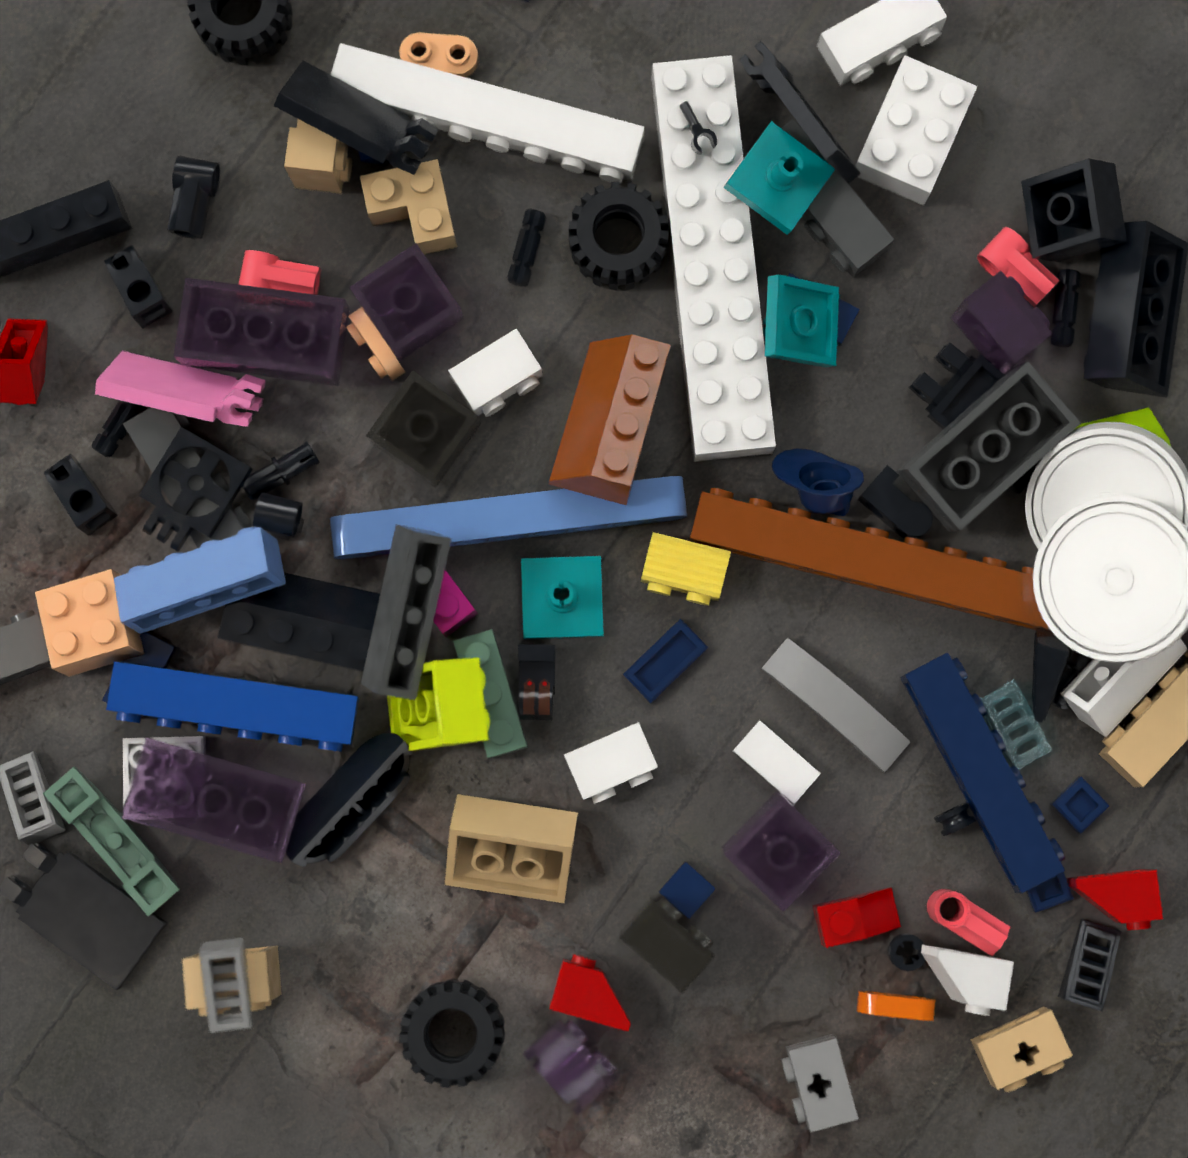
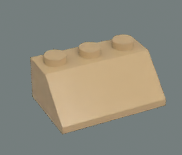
[445,794,578,903]

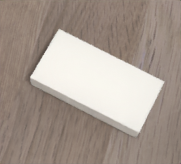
[733,720,821,804]

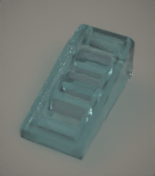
[980,679,1052,770]

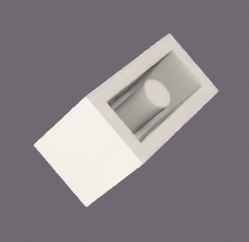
[448,329,543,417]
[564,722,658,804]

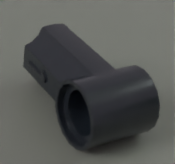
[167,156,220,239]
[253,493,304,540]

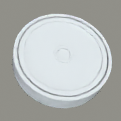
[1025,422,1188,550]
[1033,496,1188,662]

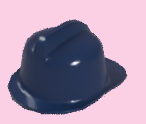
[772,449,864,516]

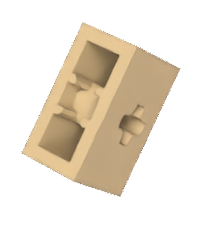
[970,1007,1073,1092]

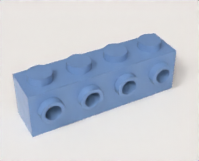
[114,527,286,634]

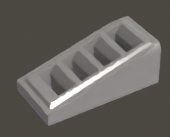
[0,751,65,845]
[199,938,253,1033]

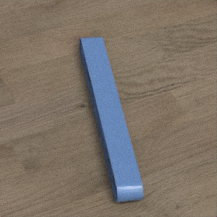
[330,476,688,559]

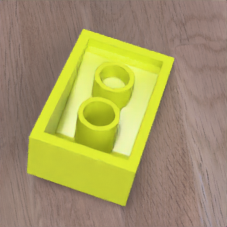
[387,657,490,751]

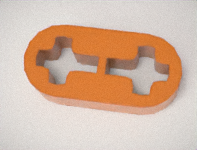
[857,991,936,1021]

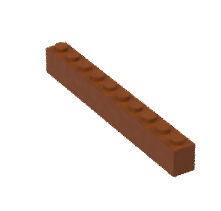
[689,488,1051,631]

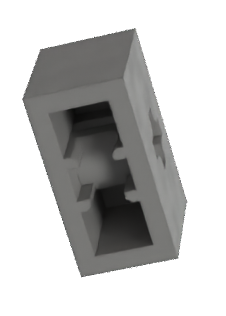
[781,1034,858,1132]

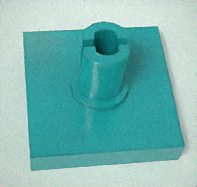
[723,121,835,235]
[763,274,839,368]
[521,556,604,639]

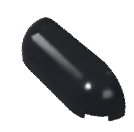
[285,733,412,867]

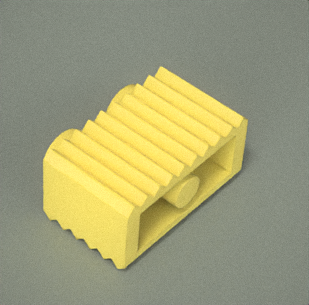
[641,532,731,606]

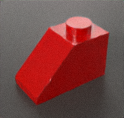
[0,319,48,405]
[1067,869,1163,930]
[812,887,901,948]
[549,954,631,1032]

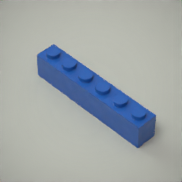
[106,661,359,752]

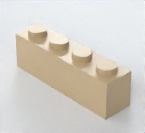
[1099,650,1188,787]

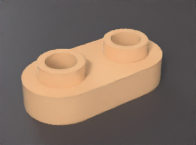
[400,33,479,77]
[346,307,405,381]

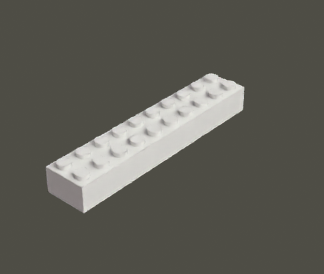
[652,55,776,462]

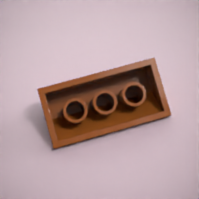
[549,334,671,506]

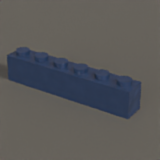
[900,652,1065,893]

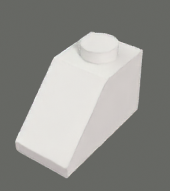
[921,944,1014,1016]

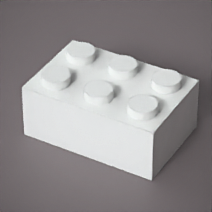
[856,55,978,206]

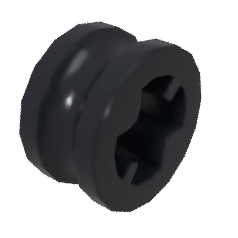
[934,802,976,836]
[888,933,925,971]

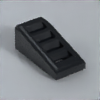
[1032,628,1069,723]
[1058,919,1121,1011]

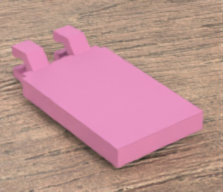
[95,351,266,427]

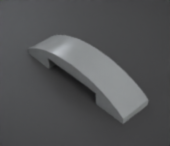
[761,638,910,773]

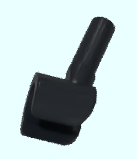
[679,101,717,155]

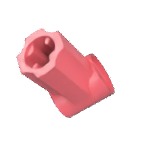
[977,227,1060,307]
[237,250,321,303]
[927,889,1011,957]

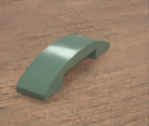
[43,767,180,917]

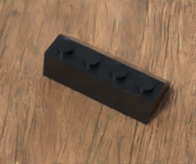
[1084,221,1188,397]
[218,572,380,672]

